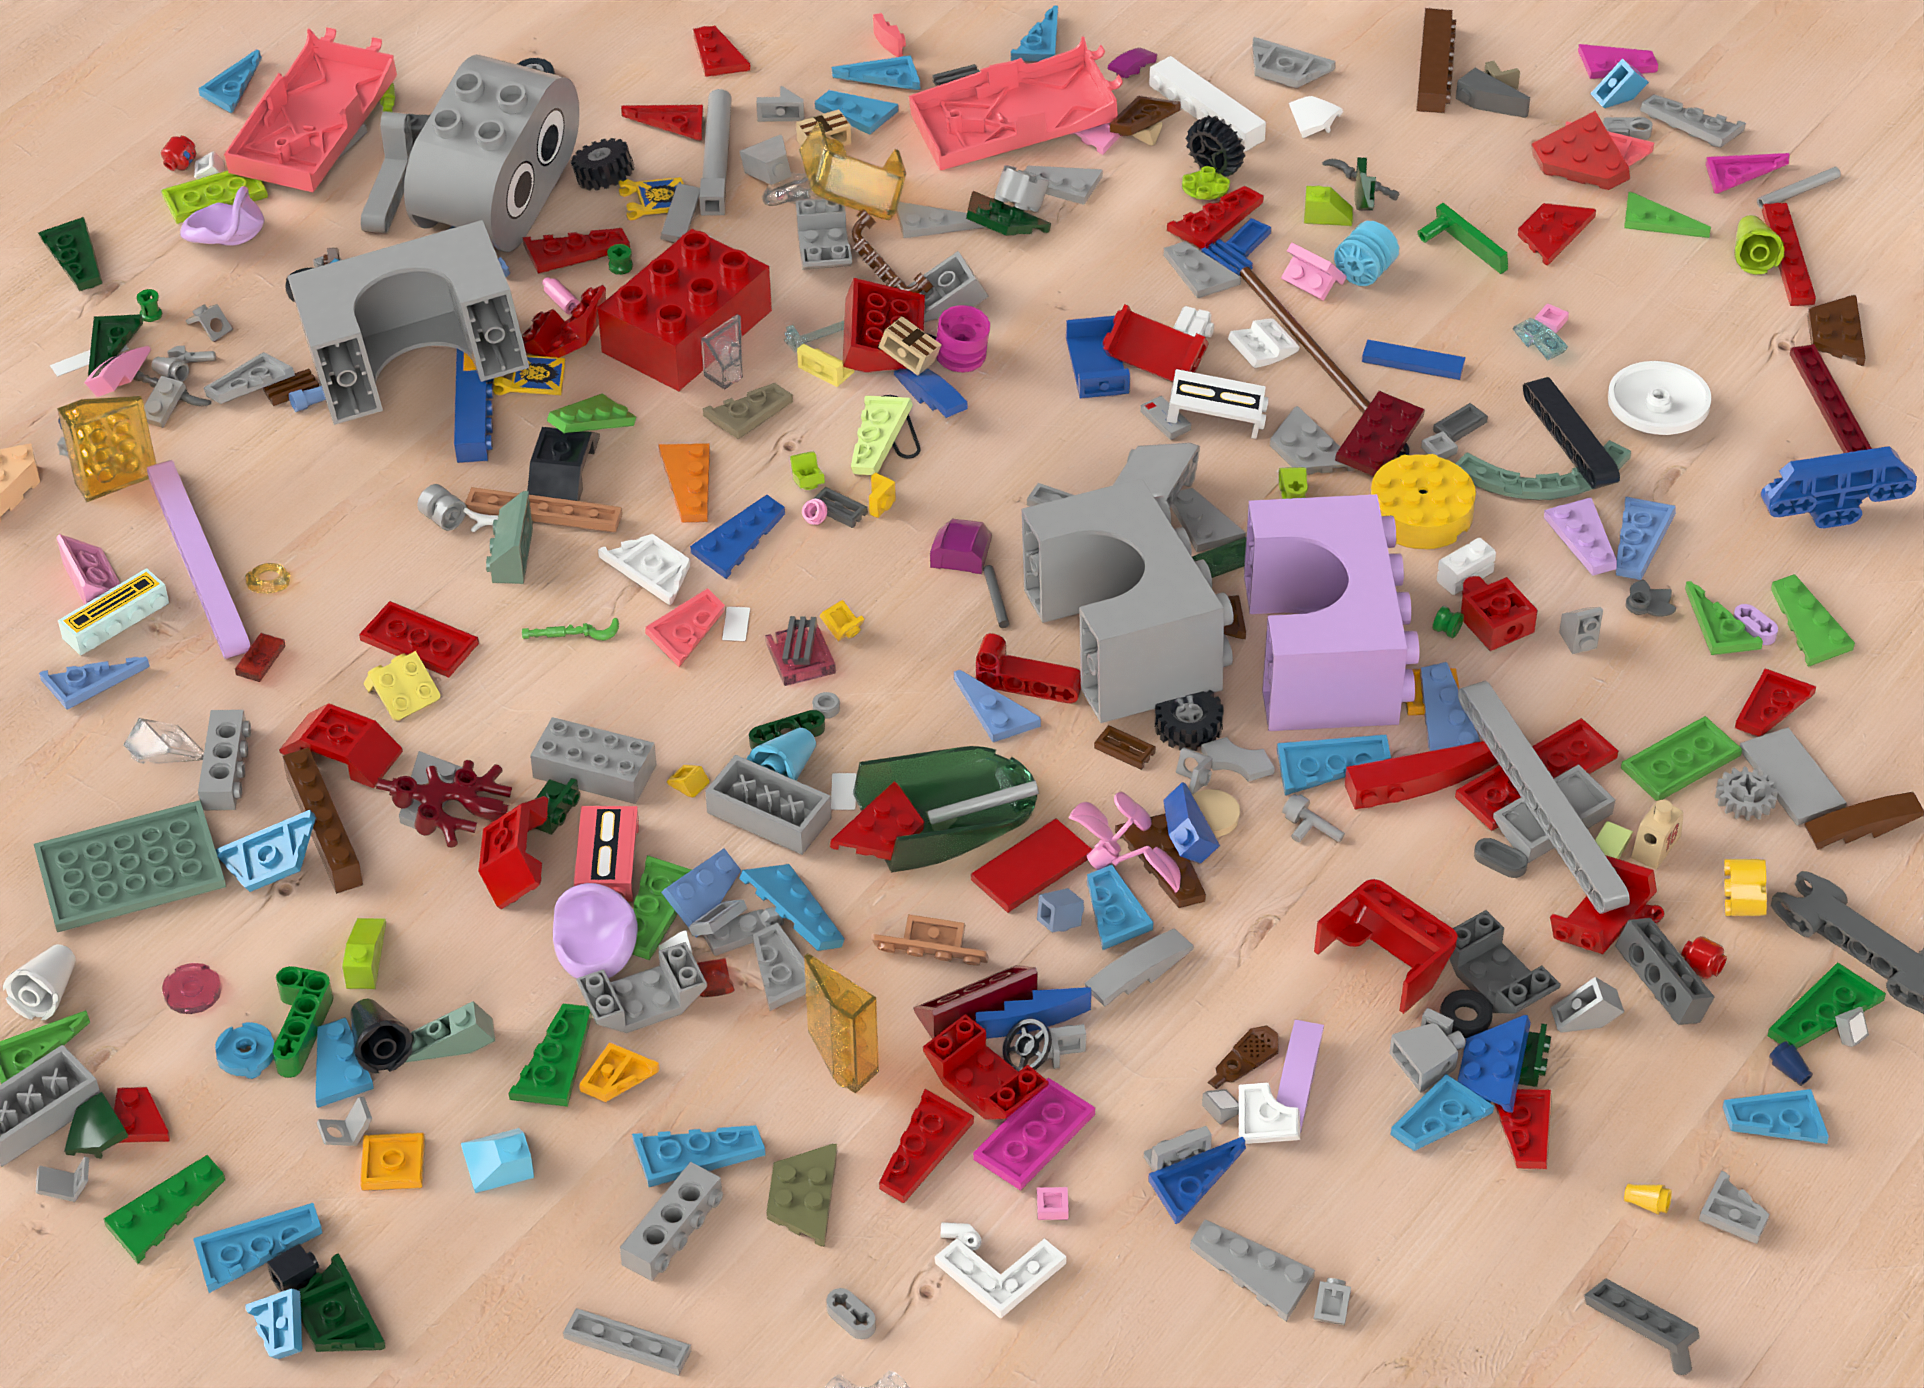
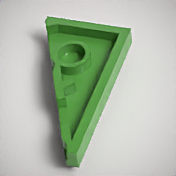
[1624,192,1711,238]
[1685,581,1763,655]
[0,1010,90,1084]

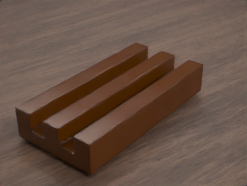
[263,369,319,406]
[1094,725,1156,770]

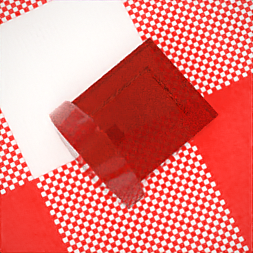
[697,958,735,997]

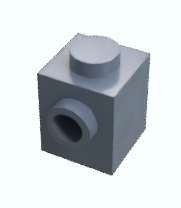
[1037,888,1084,933]

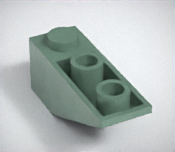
[405,1001,495,1063]

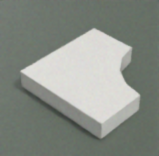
[1239,1083,1300,1144]

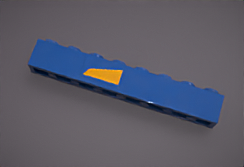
[454,349,494,463]

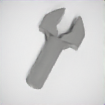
[168,346,216,364]

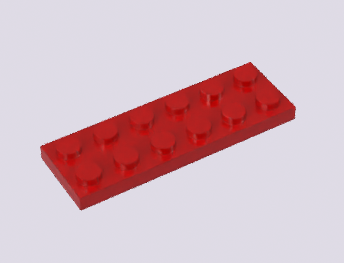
[1455,718,1619,831]

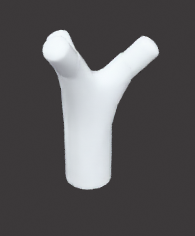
[463,508,498,532]

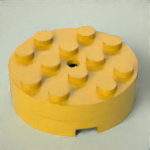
[1370,454,1476,549]

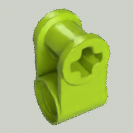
[1279,467,1308,499]

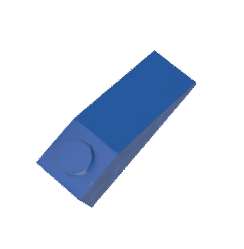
[1163,782,1220,863]

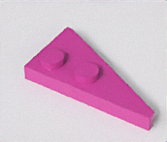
[1705,153,1790,194]

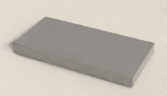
[1740,727,1847,825]

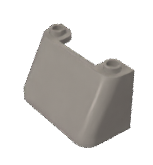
[1113,443,1200,509]

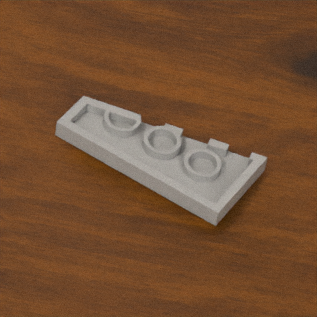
[1640,95,1746,148]
[1190,1219,1315,1322]

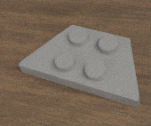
[1252,37,1336,88]
[1270,406,1356,475]

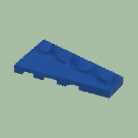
[690,495,785,579]

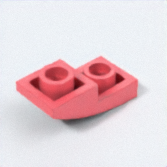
[873,13,906,57]

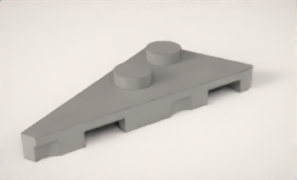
[895,202,985,238]

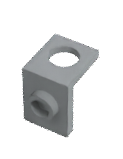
[185,304,232,342]
[1176,747,1213,795]
[317,1097,372,1146]
[36,1157,89,1202]

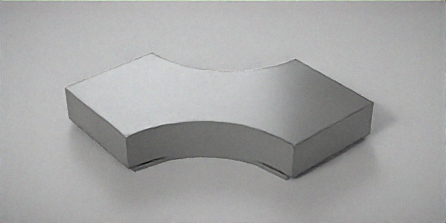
[1201,737,1275,781]

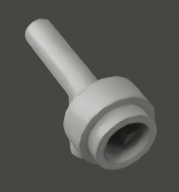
[1282,794,1345,842]

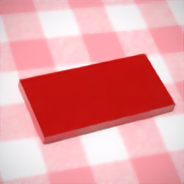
[359,601,479,678]
[971,818,1093,913]

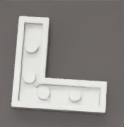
[935,1239,1066,1318]

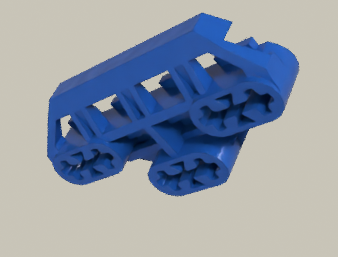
[1761,446,1917,528]

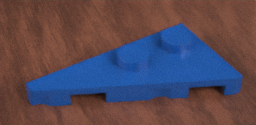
[1148,1136,1246,1224]

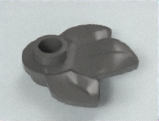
[1625,580,1676,617]

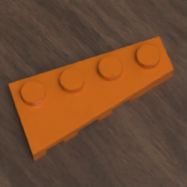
[658,443,710,522]

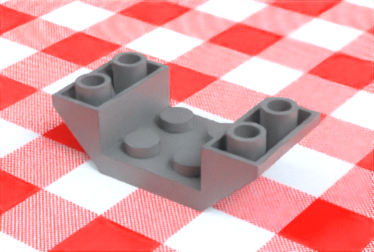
[796,197,852,270]
[576,942,707,1033]

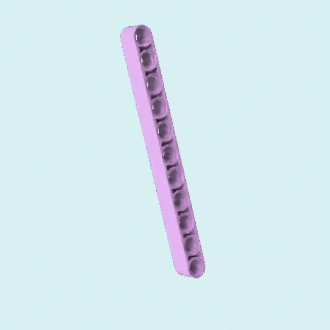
[147,460,251,659]

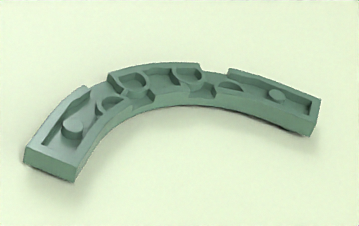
[1455,440,1631,500]

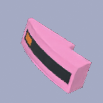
[84,346,151,397]

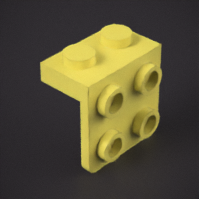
[363,651,440,721]

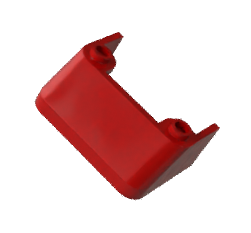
[1314,879,1457,1014]

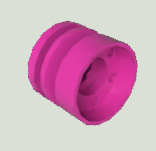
[936,305,990,373]

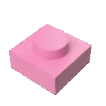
[1534,303,1569,333]
[1037,1187,1068,1220]

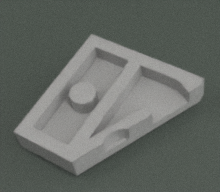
[1699,1171,1770,1244]

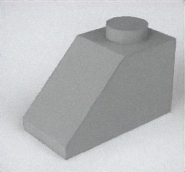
[1551,977,1624,1033]

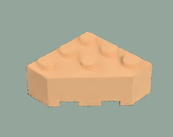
[0,443,40,522]

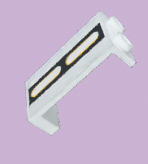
[1166,369,1269,439]

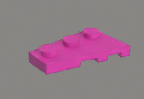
[1578,44,1658,79]

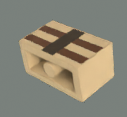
[796,109,851,157]
[879,317,941,376]

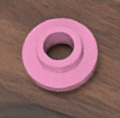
[802,499,827,525]

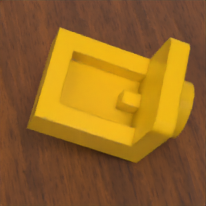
[869,472,896,518]
[820,599,865,641]

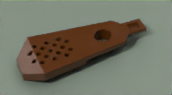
[1208,1025,1278,1089]

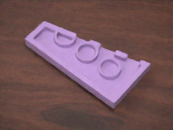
[1544,497,1617,576]

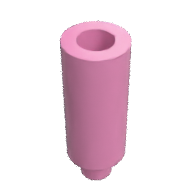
[542,277,580,315]

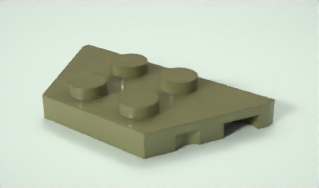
[767,1144,837,1247]

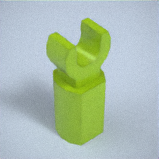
[380,82,395,112]

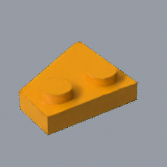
[579,1042,659,1102]

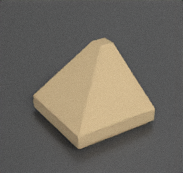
[1132,121,1163,145]

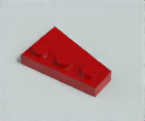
[1494,1089,1552,1169]

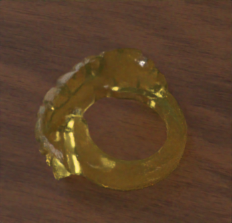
[245,563,290,594]

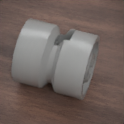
[417,484,467,531]

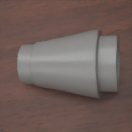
[152,356,189,382]

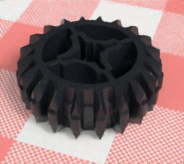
[1185,115,1246,177]

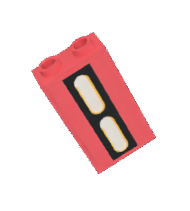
[574,806,639,902]

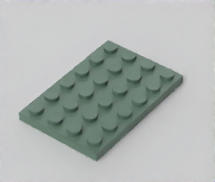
[34,800,226,933]

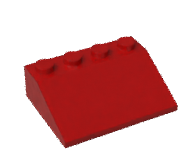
[842,278,925,373]

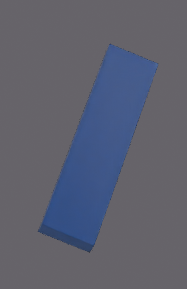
[1362,339,1466,380]

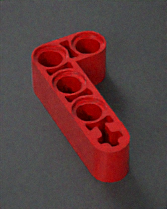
[976,633,1081,703]

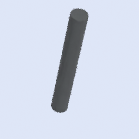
[983,565,1009,628]

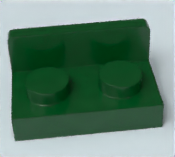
[534,778,580,835]
[1518,1023,1551,1087]

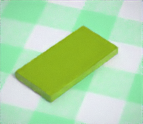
[161,171,268,224]

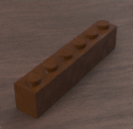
[1416,8,1456,113]
[282,748,363,894]

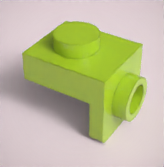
[790,451,825,490]

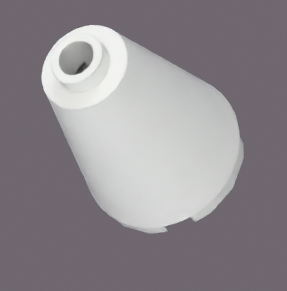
[3,944,76,1020]

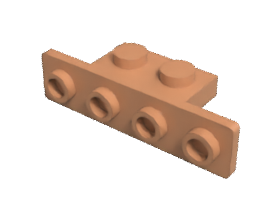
[872,914,989,966]

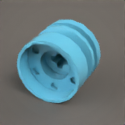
[1334,221,1399,286]

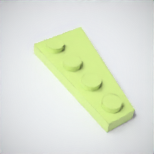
[851,396,913,475]

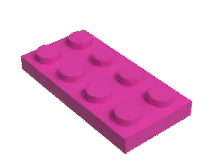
[973,1078,1096,1191]

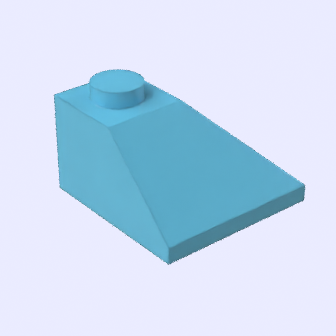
[461,1128,534,1193]

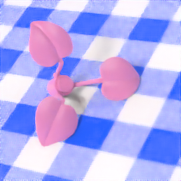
[1069,792,1181,893]

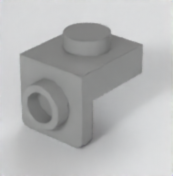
[1044,1024,1086,1069]

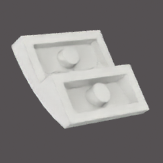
[1228,318,1300,368]

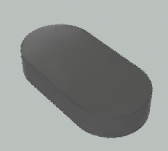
[1474,838,1528,878]

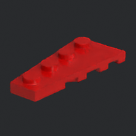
[879,1089,974,1203]

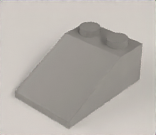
[907,251,989,322]

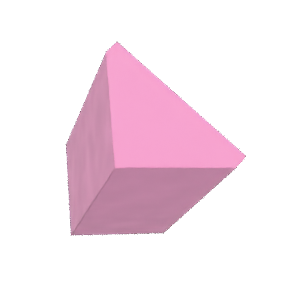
[57,534,120,605]

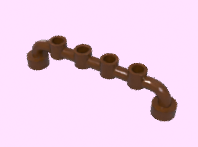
[852,209,934,293]

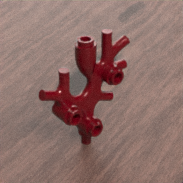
[376,760,512,848]

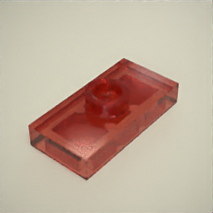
[235,633,286,682]

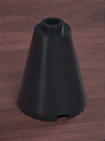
[350,999,413,1073]

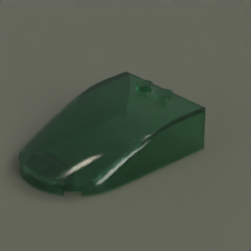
[853,746,1037,873]

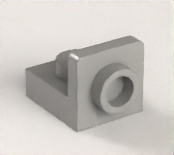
[1314,1278,1351,1326]

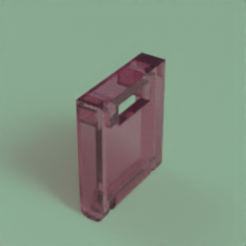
[765,624,836,686]

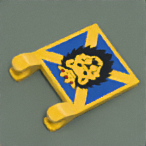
[619,177,683,220]
[493,355,565,395]

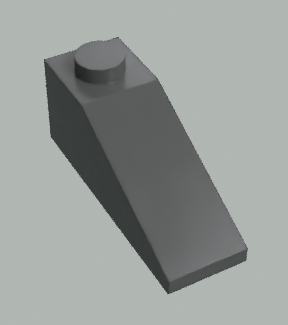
[1456,68,1530,118]

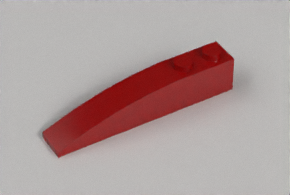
[1345,741,1499,810]

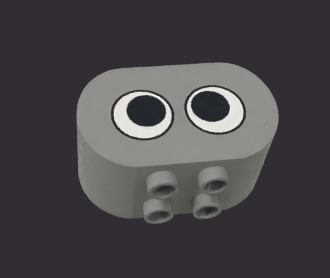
[404,54,579,252]

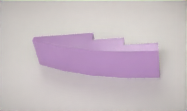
[1276,1020,1324,1133]

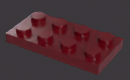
[1335,391,1425,476]

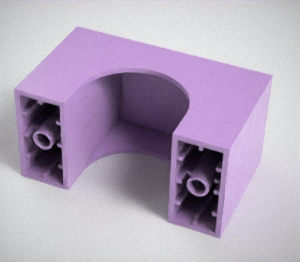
[1244,494,1419,731]

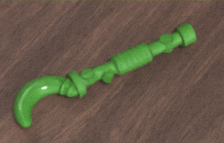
[522,618,619,641]

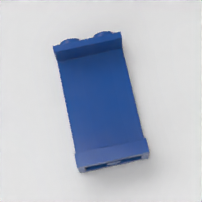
[1066,316,1130,398]

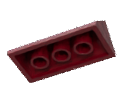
[913,965,1038,1039]

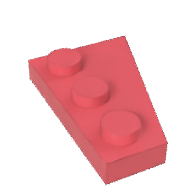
[645,588,725,667]

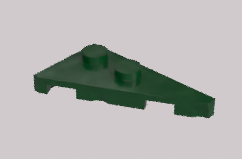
[88,314,143,377]

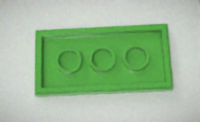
[1621,716,1742,801]

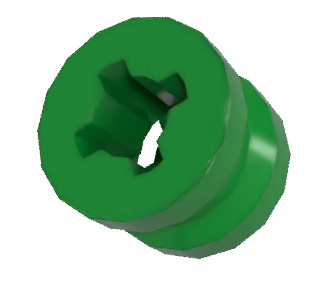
[607,244,633,275]
[1432,606,1464,638]

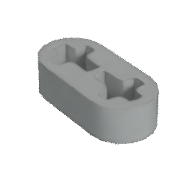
[826,1288,876,1339]

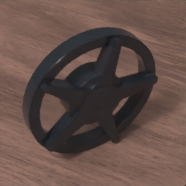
[1003,1019,1052,1072]

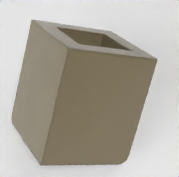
[1484,61,1520,89]

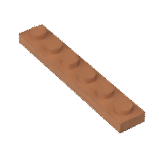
[465,487,623,532]

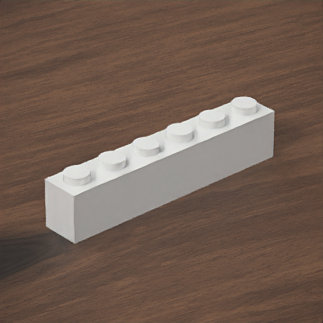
[1149,56,1266,152]

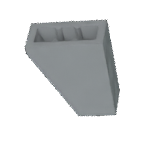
[740,135,792,185]

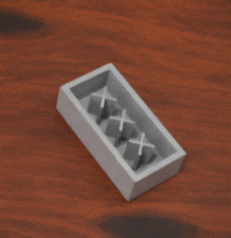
[530,717,656,804]
[705,755,832,855]
[0,1045,100,1167]

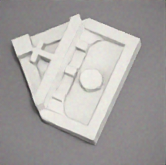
[1289,96,1343,138]

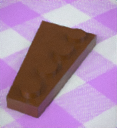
[1115,814,1206,908]

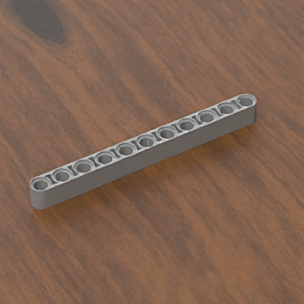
[1458,681,1630,914]

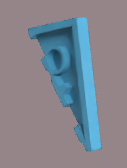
[198,49,262,113]

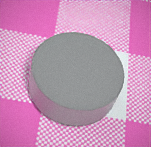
[812,692,840,718]

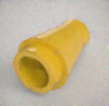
[1624,1184,1672,1215]

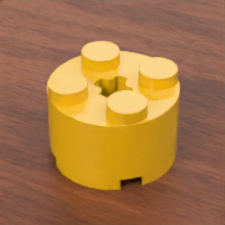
[1724,859,1767,916]

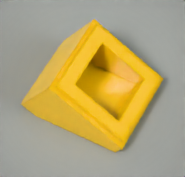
[666,765,709,798]

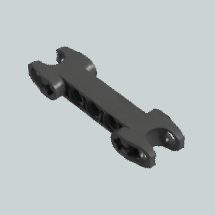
[1771,871,1924,1014]

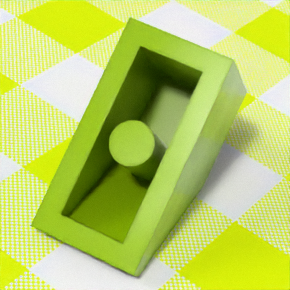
[1304,186,1353,226]

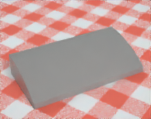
[1493,765,1616,863]

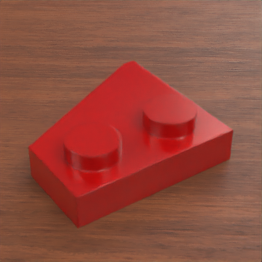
[114,1087,170,1143]

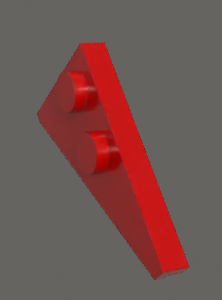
[621,105,704,140]

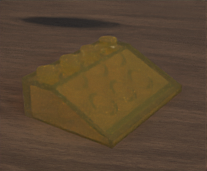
[57,396,156,502]
[804,953,879,1094]

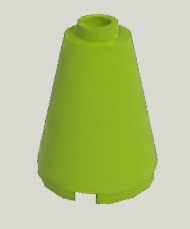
[1734,215,1784,275]

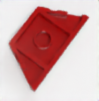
[1518,203,1596,266]
[830,782,924,860]

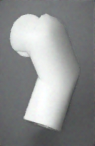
[941,1222,981,1251]

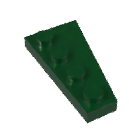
[38,217,103,292]

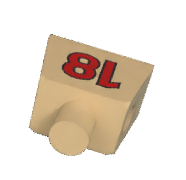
[1631,800,1684,870]

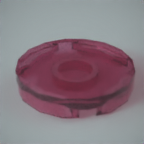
[162,963,222,1014]

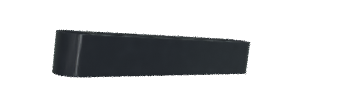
[1523,377,1620,489]

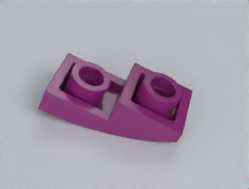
[1107,47,1157,78]

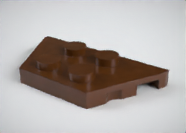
[1807,295,1866,366]

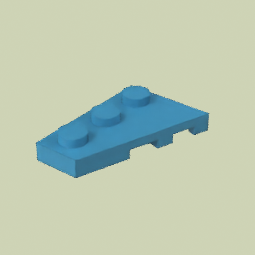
[315,1018,374,1108]

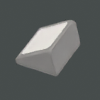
[1835,1007,1869,1047]
[1202,1089,1239,1125]

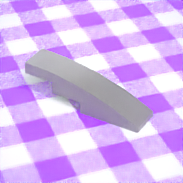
[1084,928,1194,1007]

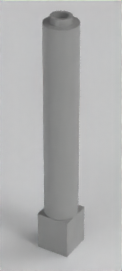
[700,89,732,215]

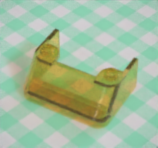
[799,121,906,220]

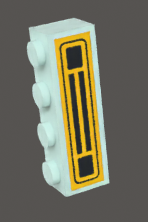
[58,568,169,656]

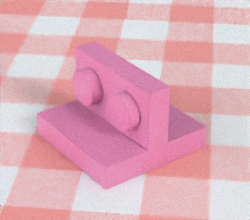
[1281,243,1347,301]

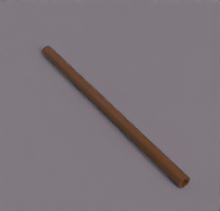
[1240,267,1370,413]

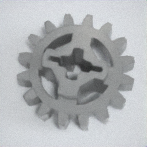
[1715,767,1778,821]

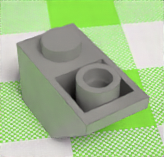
[1559,607,1603,654]

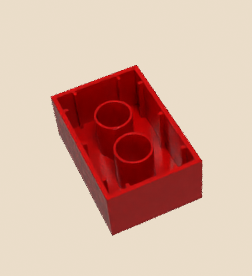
[597,229,772,392]

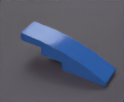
[894,368,968,418]
[976,987,1091,1039]

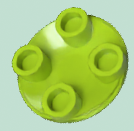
[1182,166,1230,200]

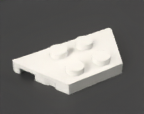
[598,534,690,605]

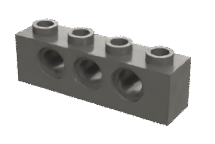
[1615,918,1715,1025]

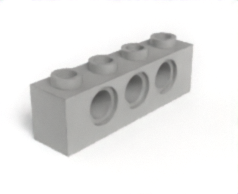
[198,710,251,810]
[620,1162,723,1281]

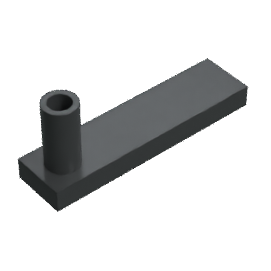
[1584,1278,1700,1375]

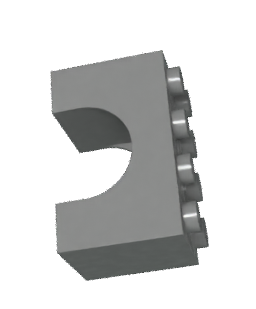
[287,220,530,425]
[1022,478,1233,723]

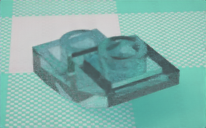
[1512,318,1568,361]

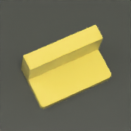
[797,343,855,387]

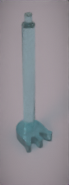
[784,321,844,353]

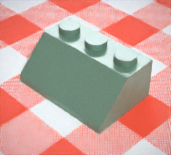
[486,491,533,584]

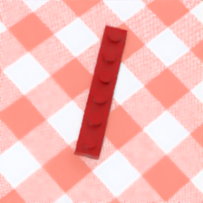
[1762,203,1816,306]

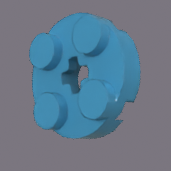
[215,1022,275,1079]

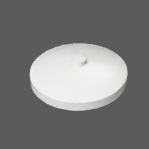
[1608,361,1711,435]

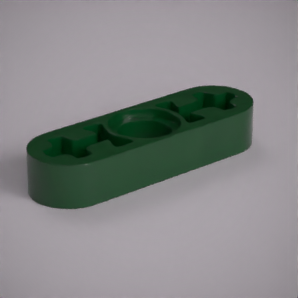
[749,710,825,749]

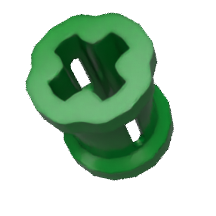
[136,289,162,322]

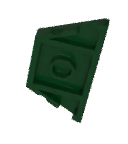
[966,191,1051,236]
[299,1253,386,1352]

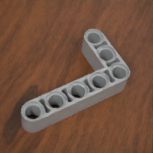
[361,112,413,233]

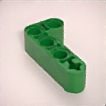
[273,966,333,1078]

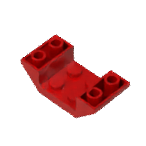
[522,285,606,358]
[279,703,403,788]
[478,796,548,909]
[923,1014,1049,1120]

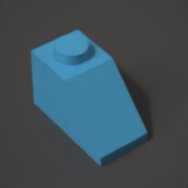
[1590,59,1649,108]

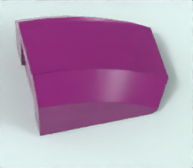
[930,518,992,574]

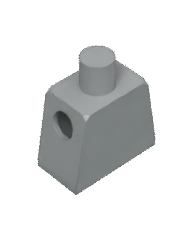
[1390,1023,1466,1092]

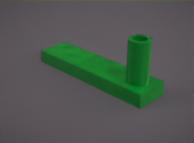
[1417,202,1508,274]

